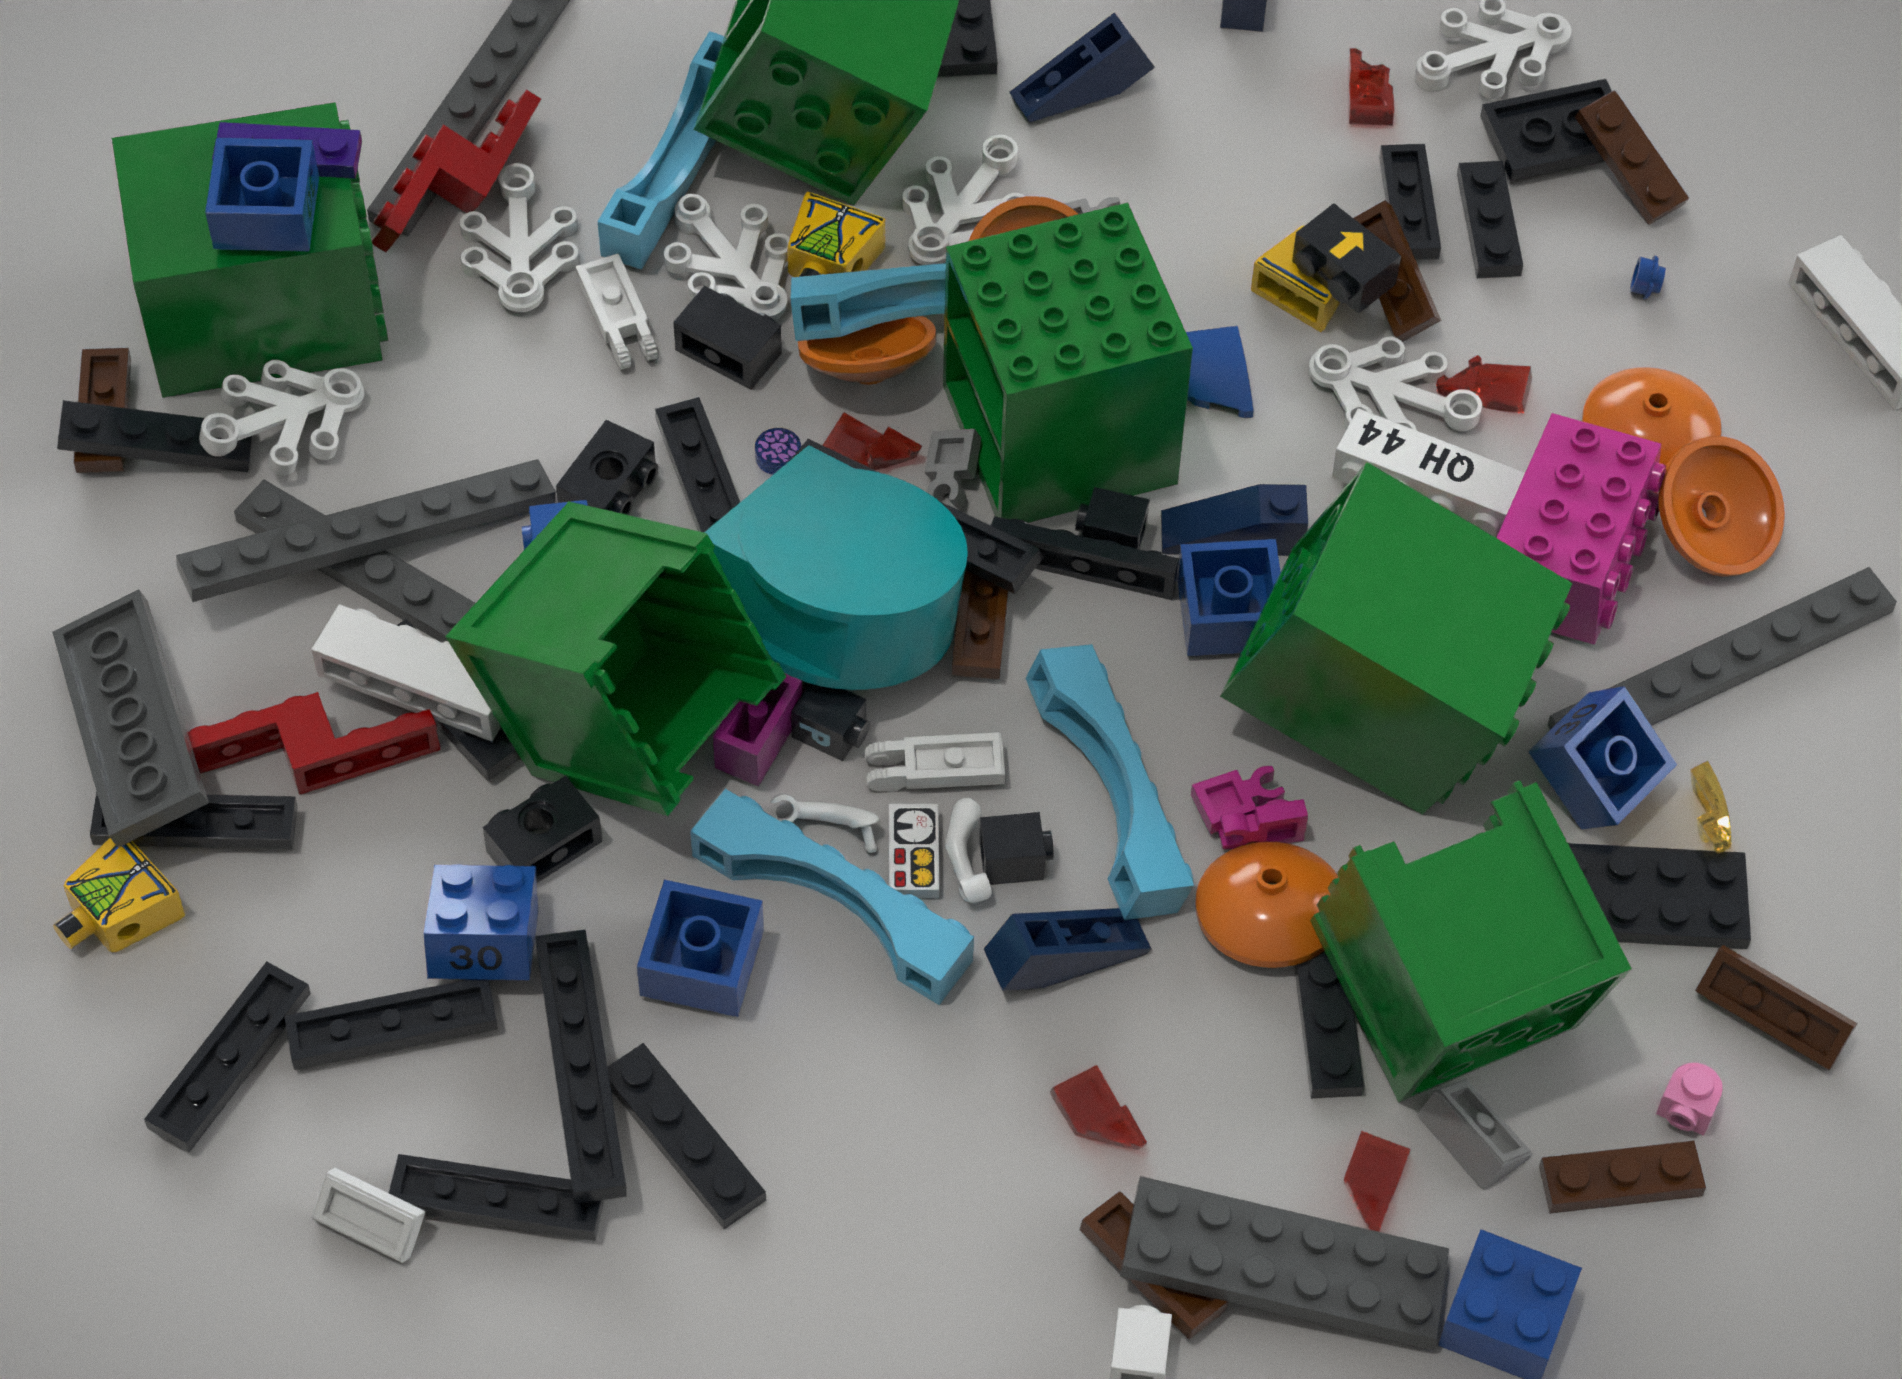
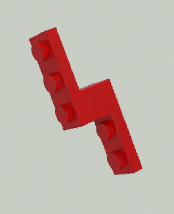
[372,89,541,253]
[188,692,440,795]

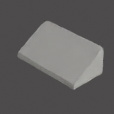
[1418,1079,1532,1189]

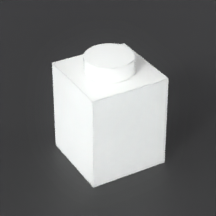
[1110,1305,1172,1379]

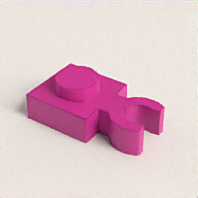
[1191,766,1285,834]
[1218,799,1308,849]

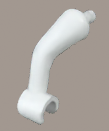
[770,793,880,853]
[945,798,992,903]

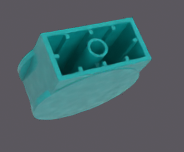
[704,445,968,690]

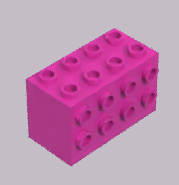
[1496,413,1666,645]

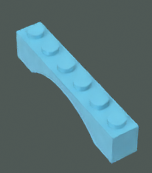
[597,31,724,270]
[790,263,946,341]
[1025,644,1194,920]
[690,788,974,1005]

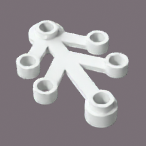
[1415,0,1572,99]
[902,135,1026,265]
[460,163,580,312]
[664,194,790,322]
[1309,336,1482,432]
[199,360,364,476]

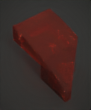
[1348,48,1394,126]
[1436,355,1532,413]
[823,412,922,471]
[1050,1065,1147,1150]
[1343,1131,1411,1232]

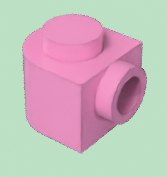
[1656,1063,1723,1136]

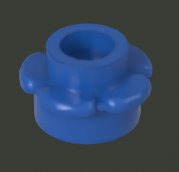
[1630,255,1666,299]

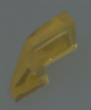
[1690,761,1732,854]

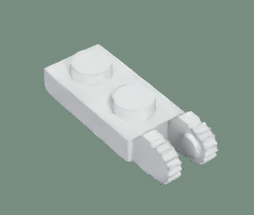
[575,254,658,370]
[865,732,1005,792]

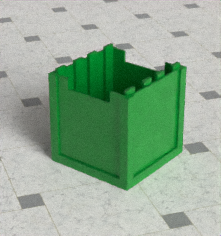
[445,501,786,816]
[1310,780,1632,1102]

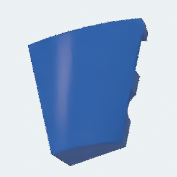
[1186,326,1254,418]

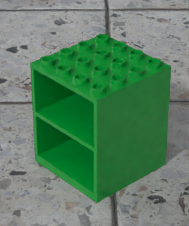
[693,0,959,206]
[112,102,389,398]
[943,202,1193,523]
[1220,462,1573,815]

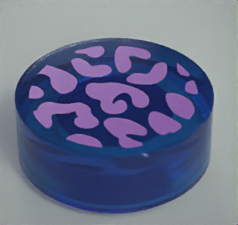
[755,428,801,475]

